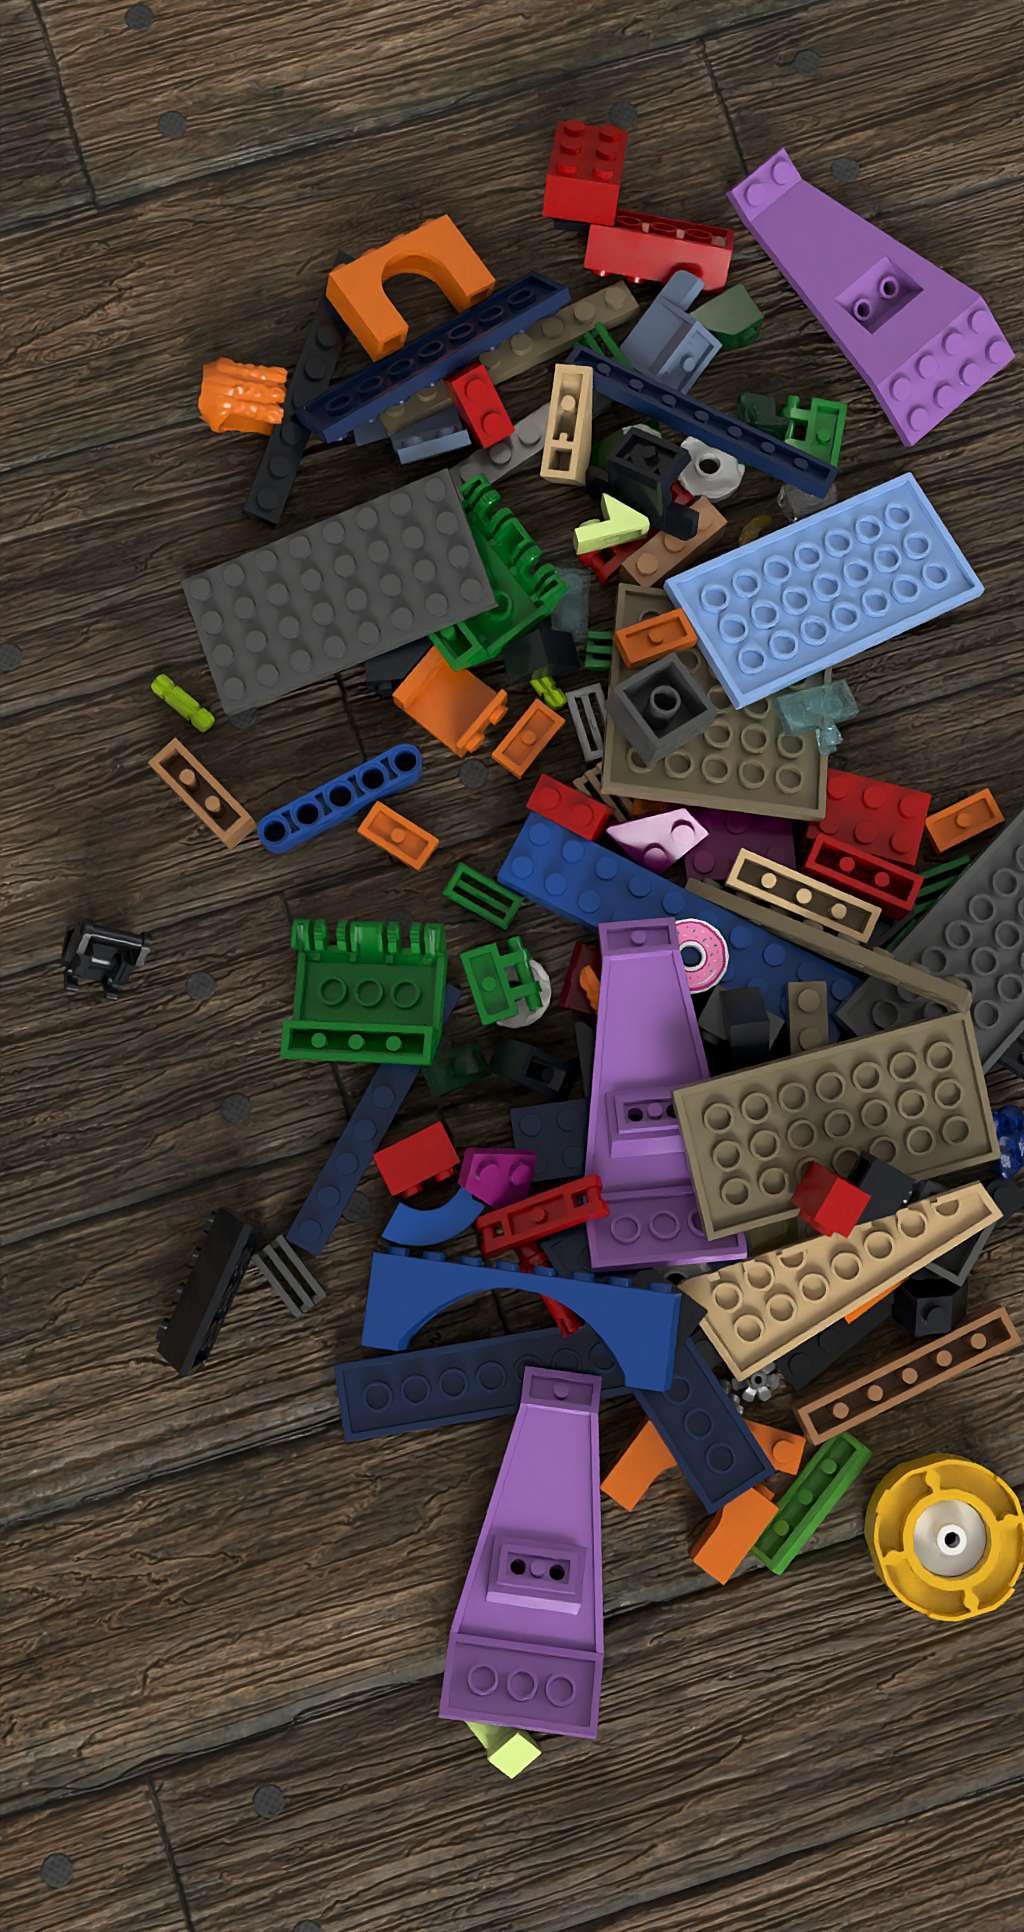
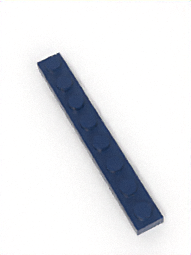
[564,343,839,500]
[285,983,463,1257]

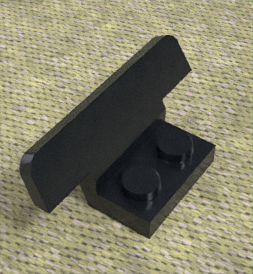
[586,426,700,541]

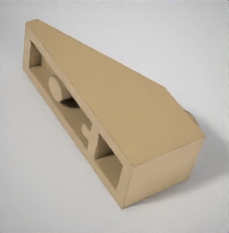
[540,364,593,486]

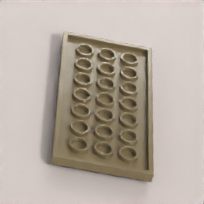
[669,1010,1001,1241]

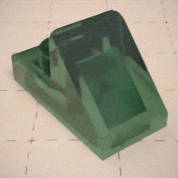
[737,391,790,468]
[419,1041,492,1098]

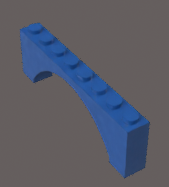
[361,1246,682,1392]

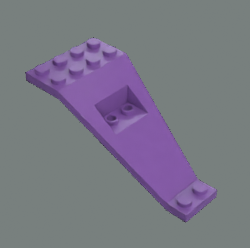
[725,147,1016,446]
[583,917,748,1273]
[438,1366,604,1739]

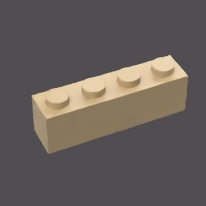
[723,848,882,945]

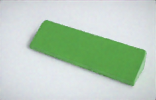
[749,1431,873,1575]

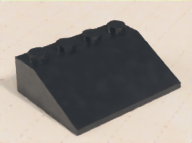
[156,1207,267,1377]

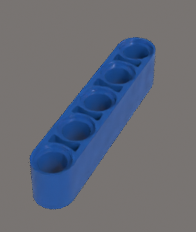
[257,744,423,854]

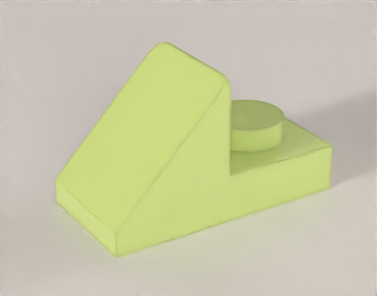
[573,493,650,555]
[465,1721,542,1779]

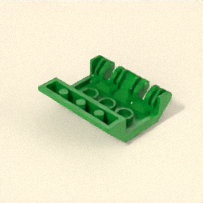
[428,474,568,672]
[280,919,448,1065]

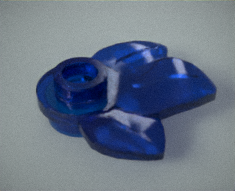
[992,1105,1024,1180]

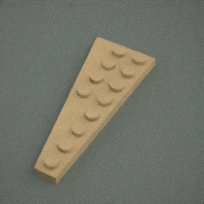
[675,1180,1003,1383]

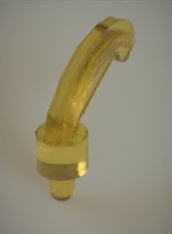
[739,515,772,547]

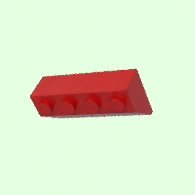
[583,208,735,296]

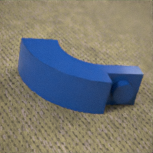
[381,1186,485,1246]

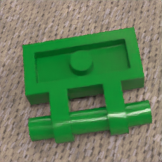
[777,395,848,467]
[460,936,543,1026]

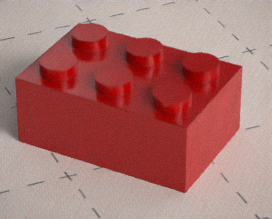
[542,120,628,226]
[798,768,932,870]

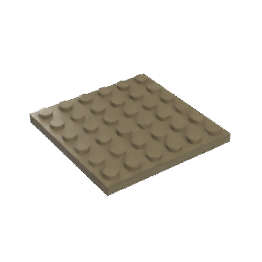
[600,583,832,823]

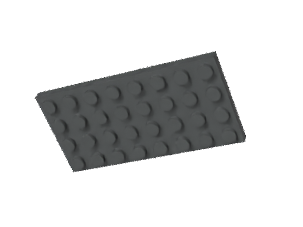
[181,468,499,716]
[831,807,1024,1075]

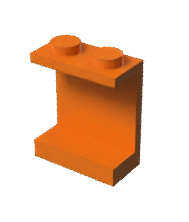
[392,645,508,758]

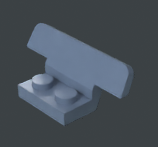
[612,270,722,402]
[353,405,471,467]

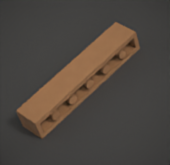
[790,1303,1022,1446]

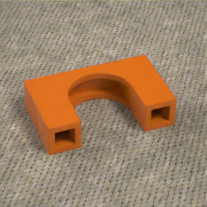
[326,214,496,362]
[600,1415,779,1585]

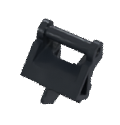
[60,918,152,1001]

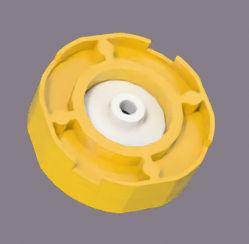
[864,1453,1024,1622]

